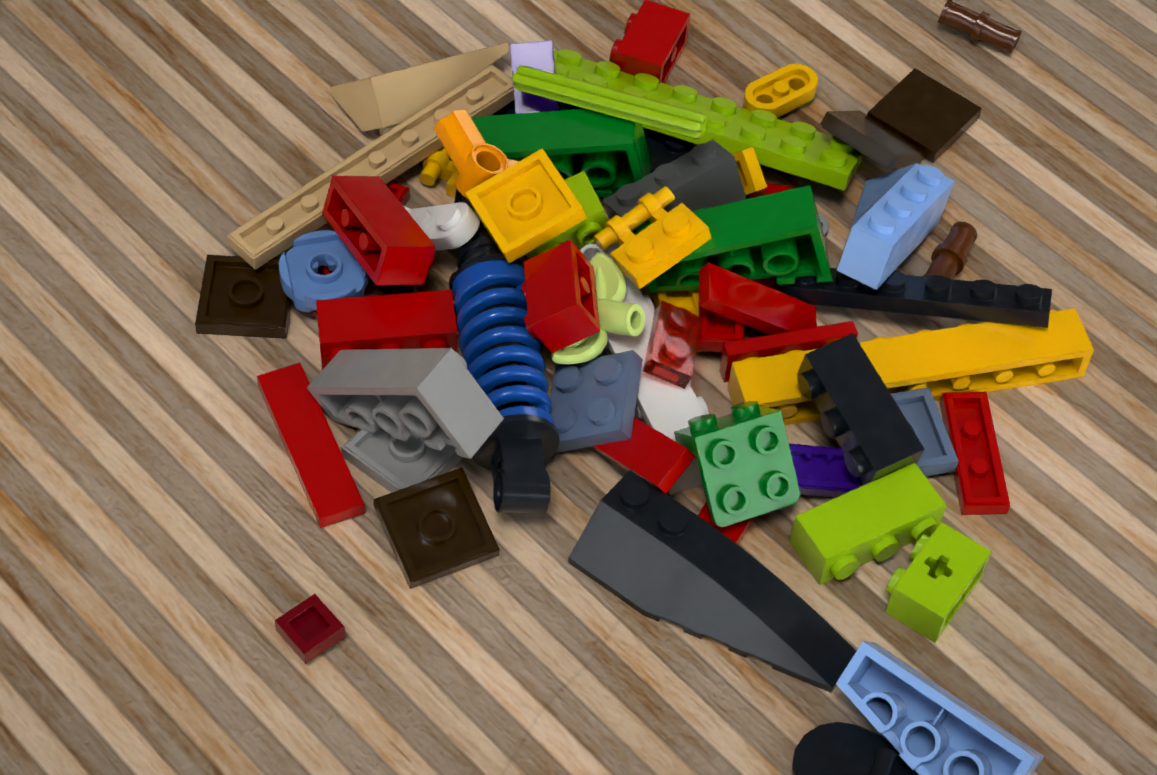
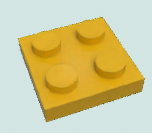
[465,148,587,263]

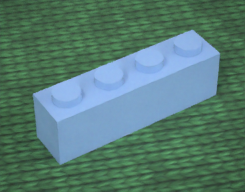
[837,163,955,290]
[836,641,1044,775]

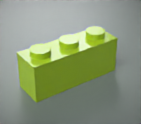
[789,463,946,585]

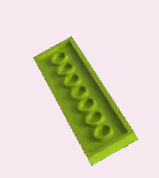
[554,49,864,191]

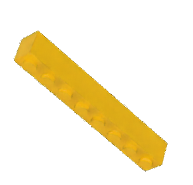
[728,308,1094,425]

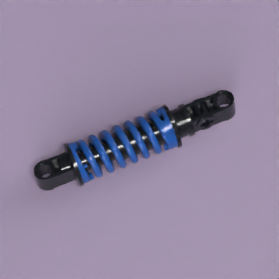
[449,188,560,514]

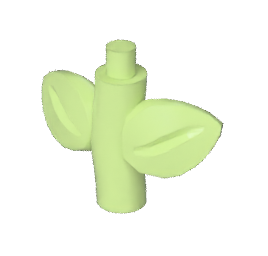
[551,252,645,364]

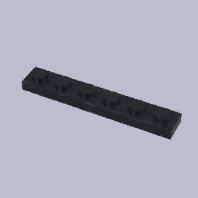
[780,268,1052,328]

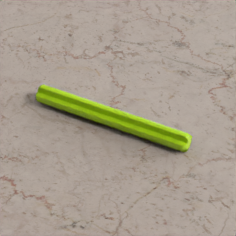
[512,65,708,139]

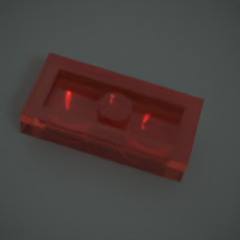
[643,301,703,389]

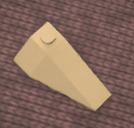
[330,43,510,136]

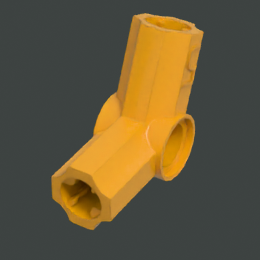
[434,109,519,199]

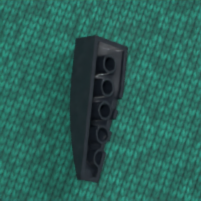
[568,470,856,693]

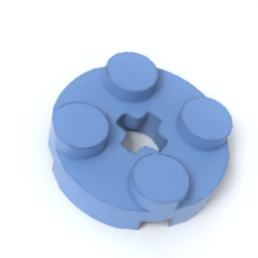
[279,230,369,312]

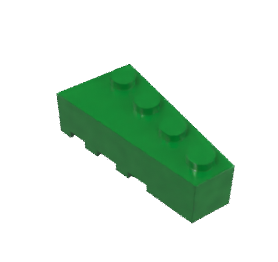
[471,109,652,198]
[636,185,833,293]

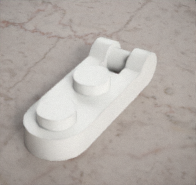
[403,202,480,251]

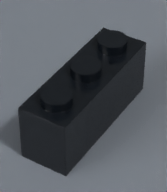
[797,333,925,485]

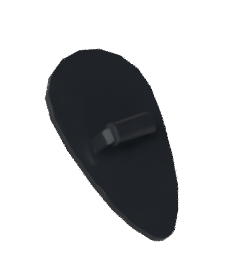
[792,722,919,775]

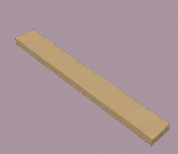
[227,64,514,270]

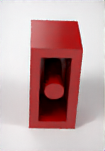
[609,0,690,84]
[522,239,600,353]

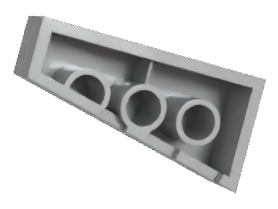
[307,348,504,459]

